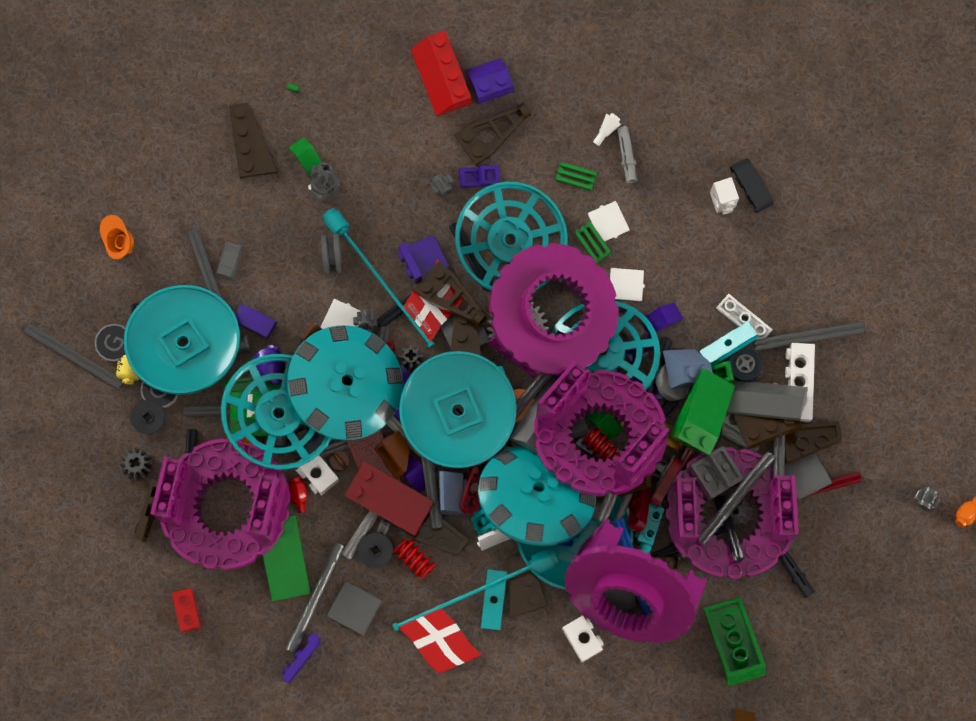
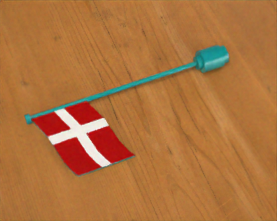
[322,208,464,349]
[393,548,560,674]

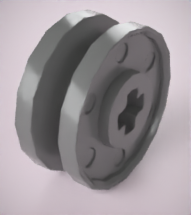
[321,233,342,275]

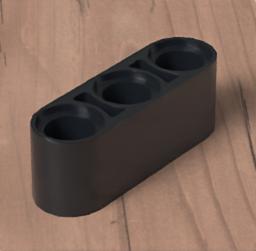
[730,158,774,213]

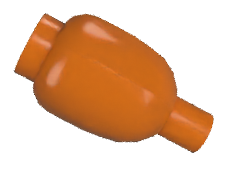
[955,496,976,528]

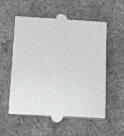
[588,201,630,241]
[610,268,645,301]
[320,299,360,329]
[477,529,511,551]

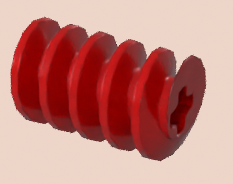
[581,428,624,462]
[393,539,436,581]

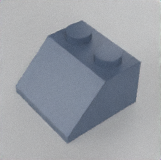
[663,349,713,389]
[439,471,468,515]

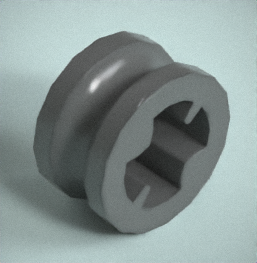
[376,518,392,536]

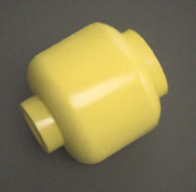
[116,355,140,384]

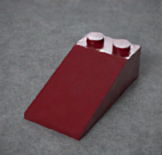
[344,462,434,536]

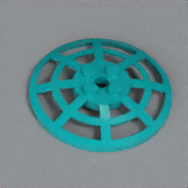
[455,182,568,291]
[550,301,661,391]
[221,354,331,470]

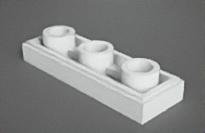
[716,293,773,339]

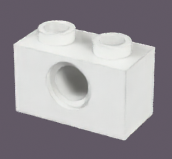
[710,177,739,214]
[296,453,339,496]
[562,616,604,662]

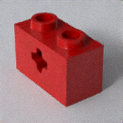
[172,588,202,633]

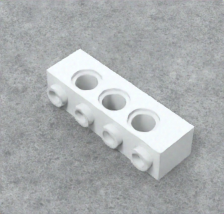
[785,343,815,423]

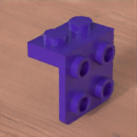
[397,235,449,284]

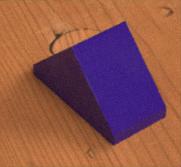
[641,303,683,336]
[402,454,426,493]

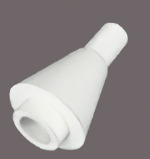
[593,113,621,146]

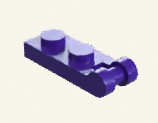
[282,634,321,684]

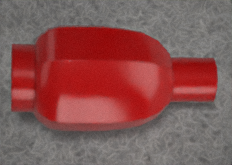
[288,477,308,513]

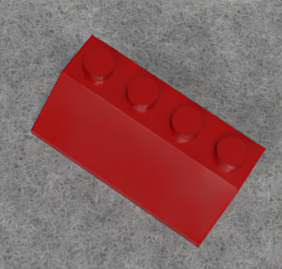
[411,31,471,116]

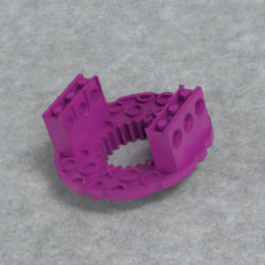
[488,243,619,378]
[534,360,669,496]
[150,438,290,570]
[665,447,799,580]
[565,519,707,643]

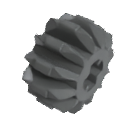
[308,173,340,201]
[119,447,153,481]

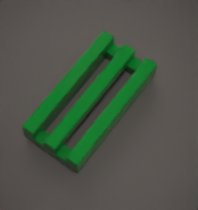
[555,162,597,191]
[575,221,612,263]

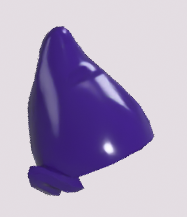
[253,345,285,385]

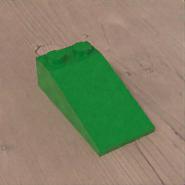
[669,368,735,456]
[263,515,311,602]
[703,597,766,686]

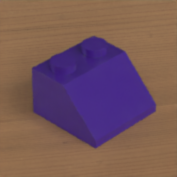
[466,58,514,104]

